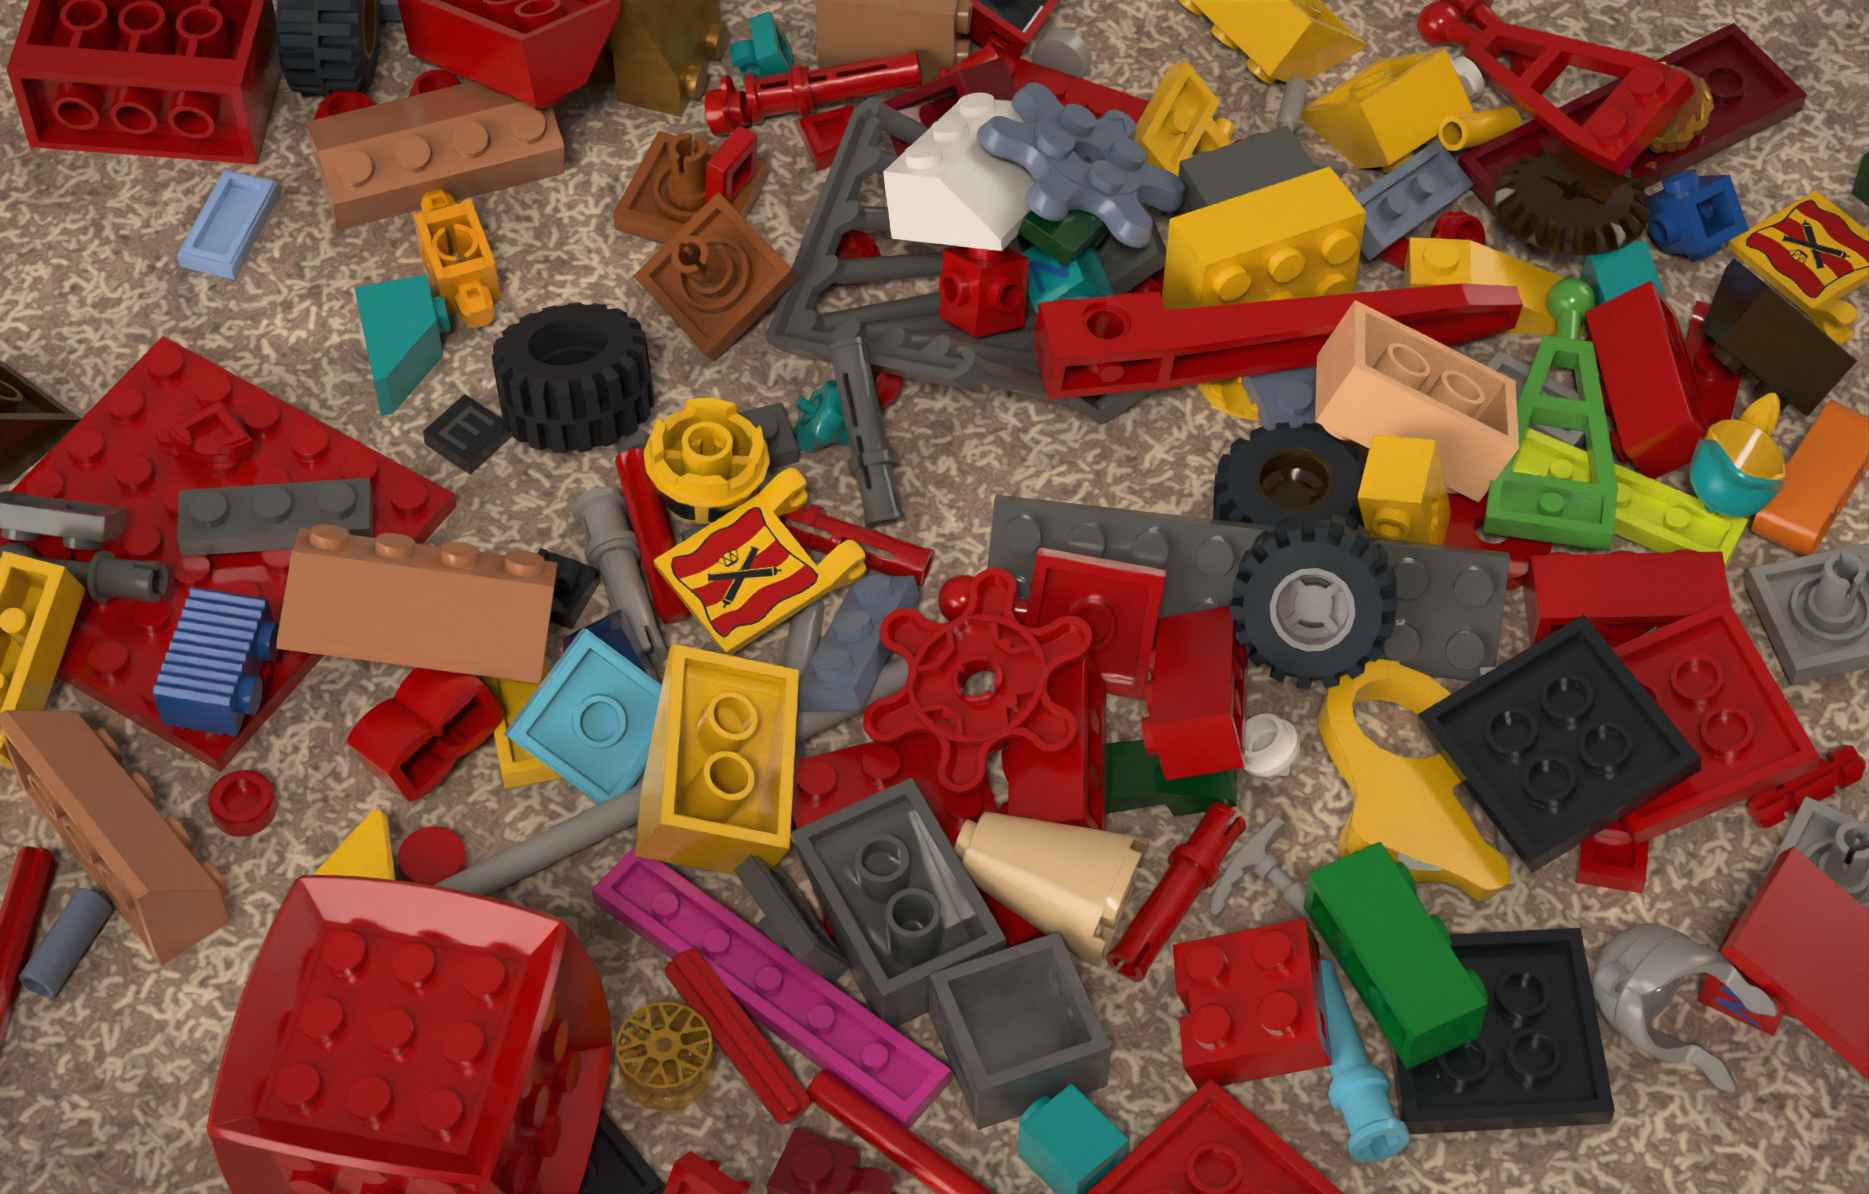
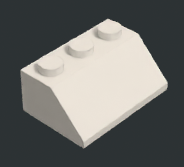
[883,93,1035,251]

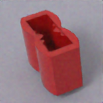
[346,667,505,802]

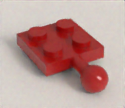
[938,547,1167,700]

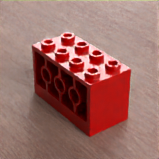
[6,0,283,165]

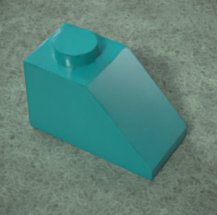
[354,274,450,416]

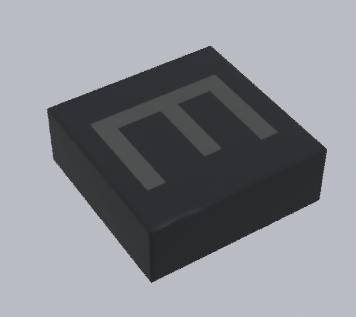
[423,394,512,475]

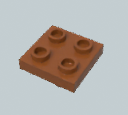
[613,131,768,244]
[633,192,800,361]

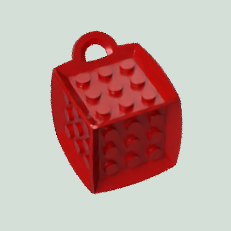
[206,875,613,1194]

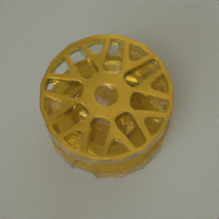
[616,1002,715,1112]

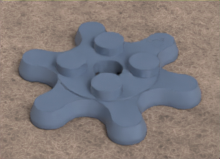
[976,83,1185,248]

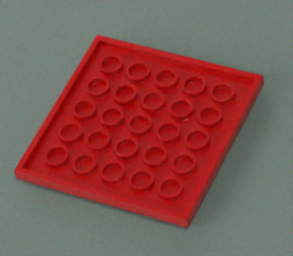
[0,336,456,772]

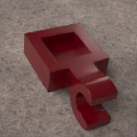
[766,1128,897,1194]

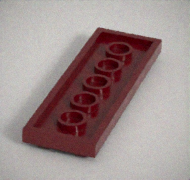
[1457,23,1807,247]

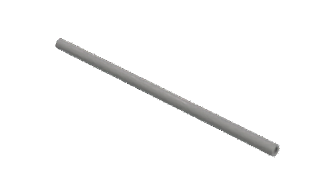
[434,657,908,896]

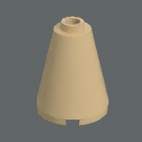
[954,812,1149,968]

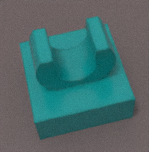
[729,11,795,85]

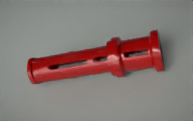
[744,50,923,125]

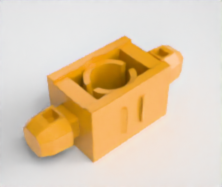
[413,189,501,329]

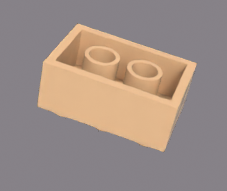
[1315,300,1519,503]

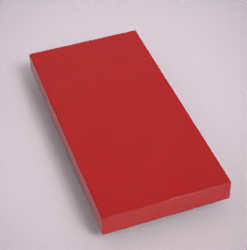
[1720,846,1869,1080]

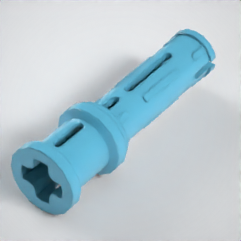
[1321,960,1410,1163]

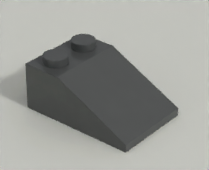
[790,778,1006,1028]

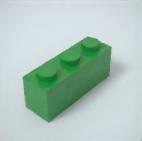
[1303,841,1488,1070]

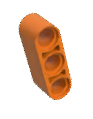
[1751,399,1869,557]

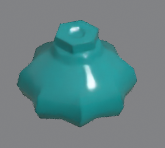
[792,380,849,452]

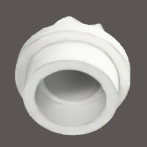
[1243,713,1301,782]

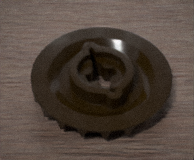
[1493,147,1651,255]

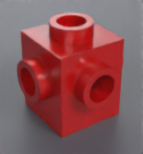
[939,246,1029,338]

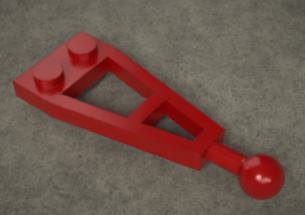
[1417,1,1696,176]

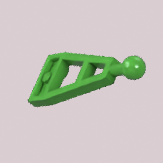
[1483,278,1618,551]

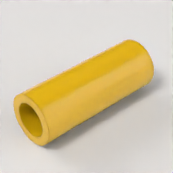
[1438,106,1522,151]

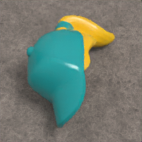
[1690,393,1786,518]

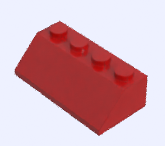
[397,0,621,108]

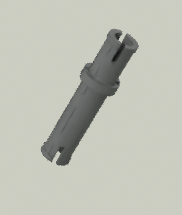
[827,337,905,528]

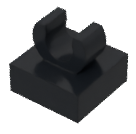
[537,548,600,630]

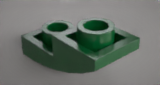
[1018,209,1110,267]
[1105,740,1237,817]

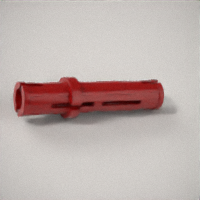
[753,491,935,587]
[1106,803,1246,982]

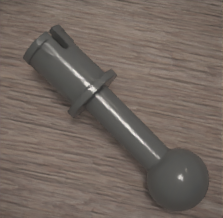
[0,542,168,603]

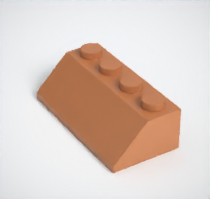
[305,81,565,231]
[276,524,558,684]
[0,710,230,966]

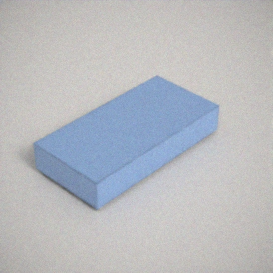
[177,169,281,280]

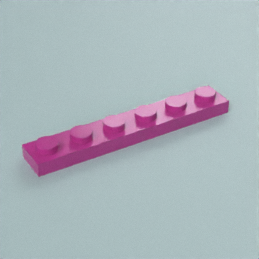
[592,845,951,1129]

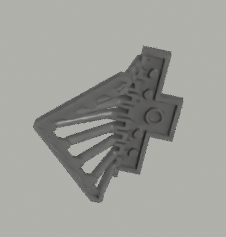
[766,97,1166,425]

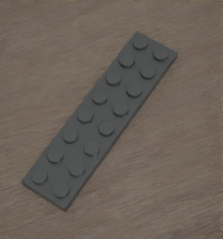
[987,495,1510,681]

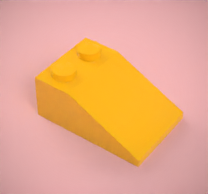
[635,644,799,876]

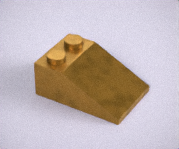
[611,0,728,118]

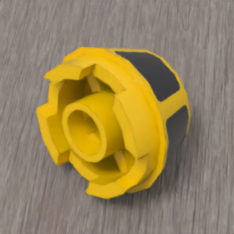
[643,397,770,524]

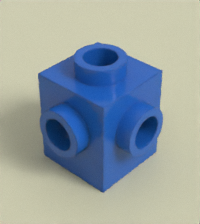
[1648,169,1749,260]

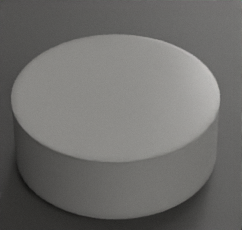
[1031,28,1092,79]

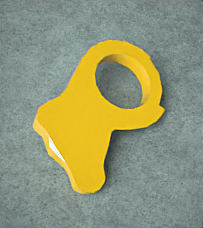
[1317,659,1510,901]

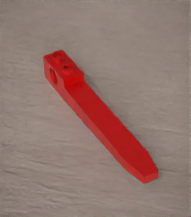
[1032,283,1523,400]

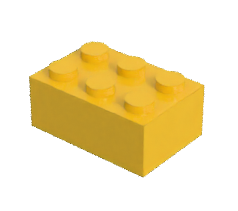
[1162,166,1366,310]

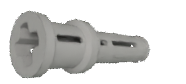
[571,486,668,666]

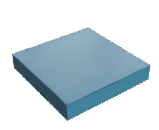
[504,628,662,804]

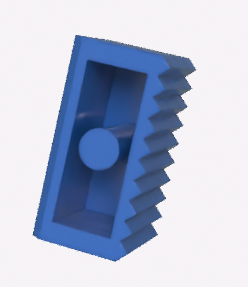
[153,587,279,738]

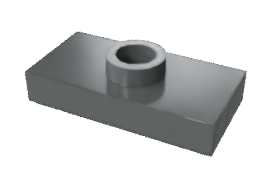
[734,854,850,983]

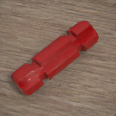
[1745,745,1866,828]

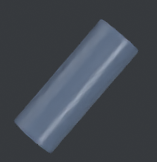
[18,888,112,999]

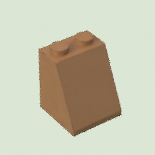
[816,0,972,89]

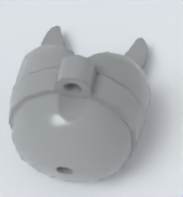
[1591,923,1779,1092]

